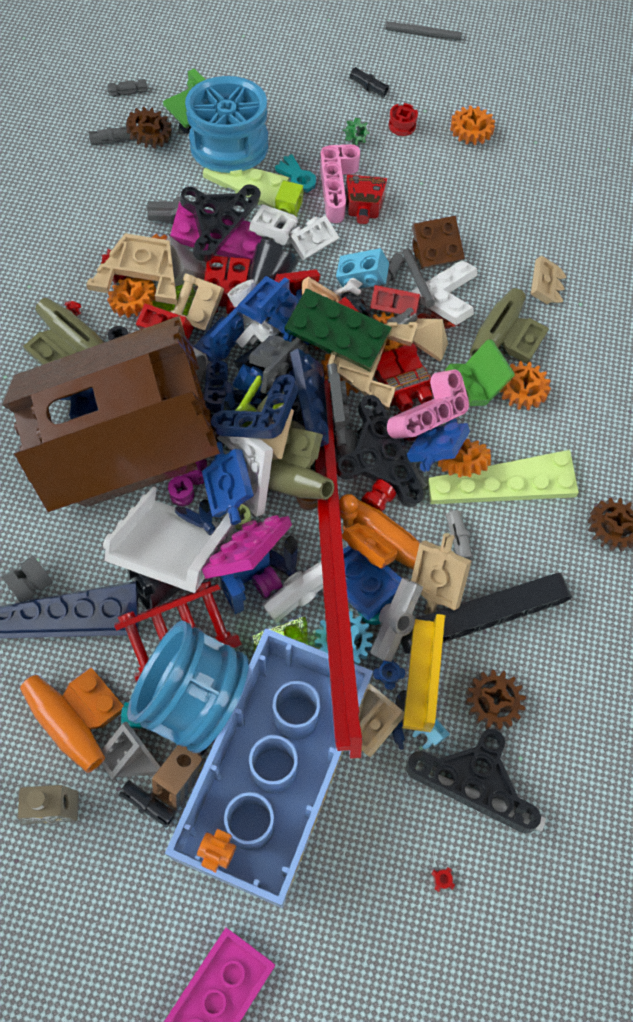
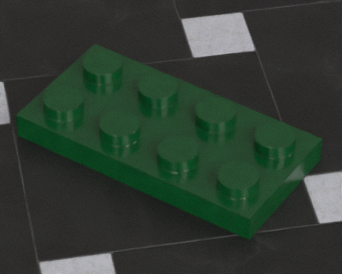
[284,288,392,371]

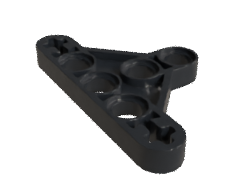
[180,184,261,262]
[336,395,424,507]
[406,729,541,834]

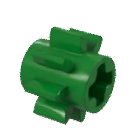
[343,118,370,145]

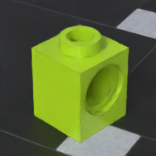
[275,180,303,217]

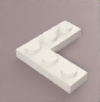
[411,260,477,325]
[217,426,273,517]

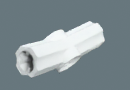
[262,561,323,623]

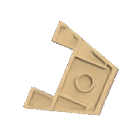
[86,233,177,305]
[328,322,418,410]

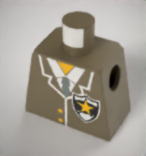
[18,785,79,825]

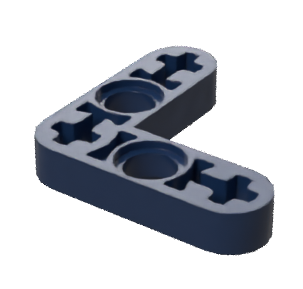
[204,360,268,413]
[211,374,298,439]

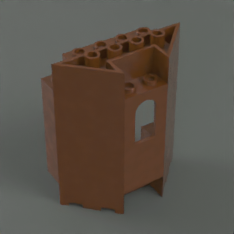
[2,316,220,512]

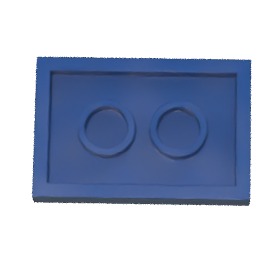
[343,546,402,621]

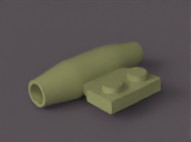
[470,288,549,364]
[23,298,104,365]
[268,427,334,499]

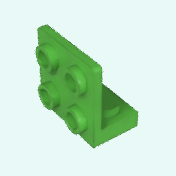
[163,69,206,128]
[445,339,515,406]

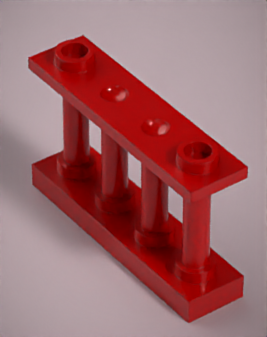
[114,581,242,682]

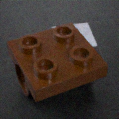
[412,215,465,269]

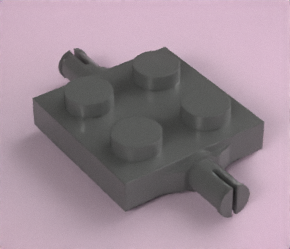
[327,363,350,446]

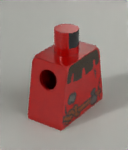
[346,174,387,224]

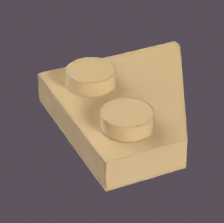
[359,683,404,758]

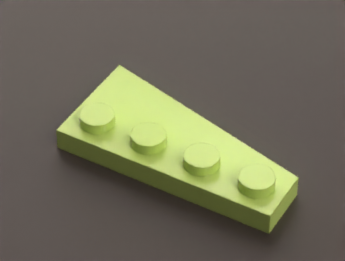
[203,168,289,208]

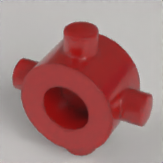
[64,301,82,316]
[431,867,455,892]

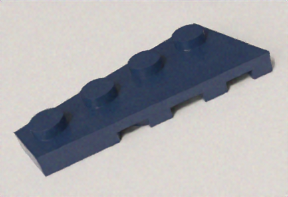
[290,349,329,447]

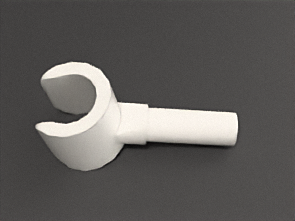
[333,278,363,296]

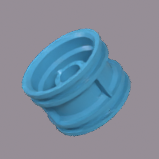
[185,76,269,173]
[127,621,249,753]

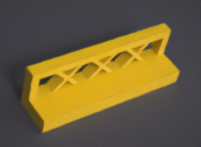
[402,614,445,732]

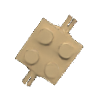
[411,533,472,615]

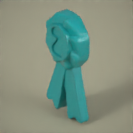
[275,154,316,193]

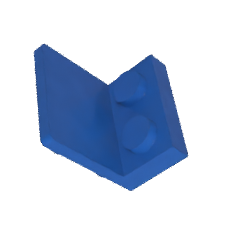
[194,306,244,362]
[219,552,270,615]

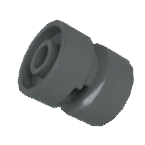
[2,556,53,602]

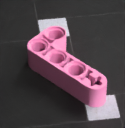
[320,144,360,223]
[387,369,469,439]

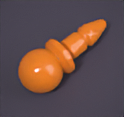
[339,494,359,531]

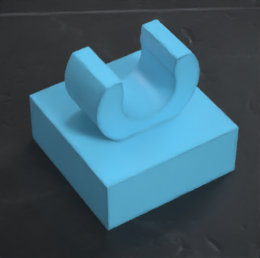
[412,718,450,749]

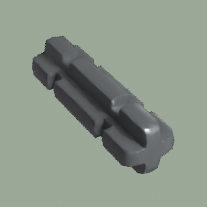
[107,79,148,96]

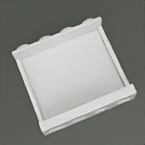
[103,487,236,593]

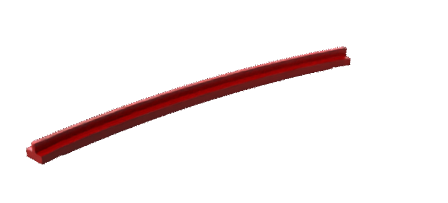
[315,380,362,759]

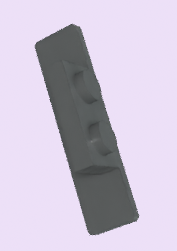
[249,336,306,394]

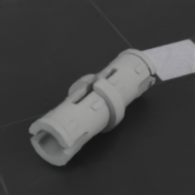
[445,510,474,560]

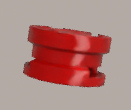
[388,103,418,136]

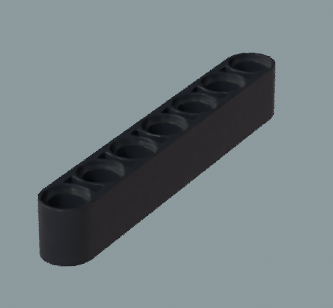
[400,573,572,654]

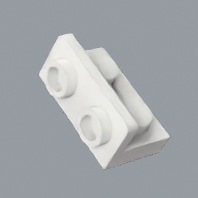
[286,215,339,261]
[236,317,280,348]

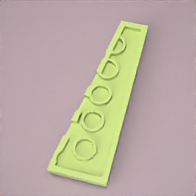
[428,450,579,504]

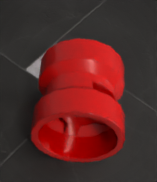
[361,479,396,512]

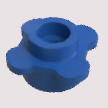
[373,659,405,690]

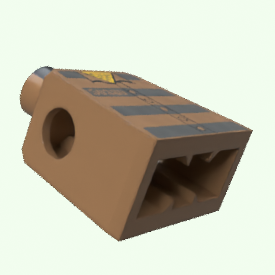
[152,745,208,811]

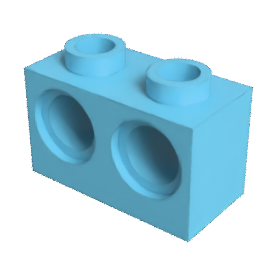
[336,248,389,289]

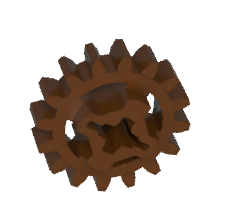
[126,107,172,149]
[587,498,633,552]
[465,670,526,731]

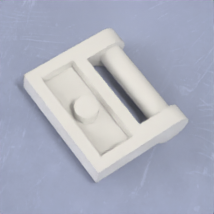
[249,204,298,245]

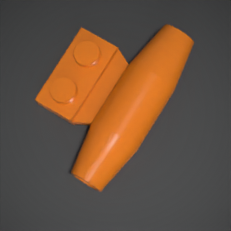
[342,499,420,570]
[20,667,124,773]

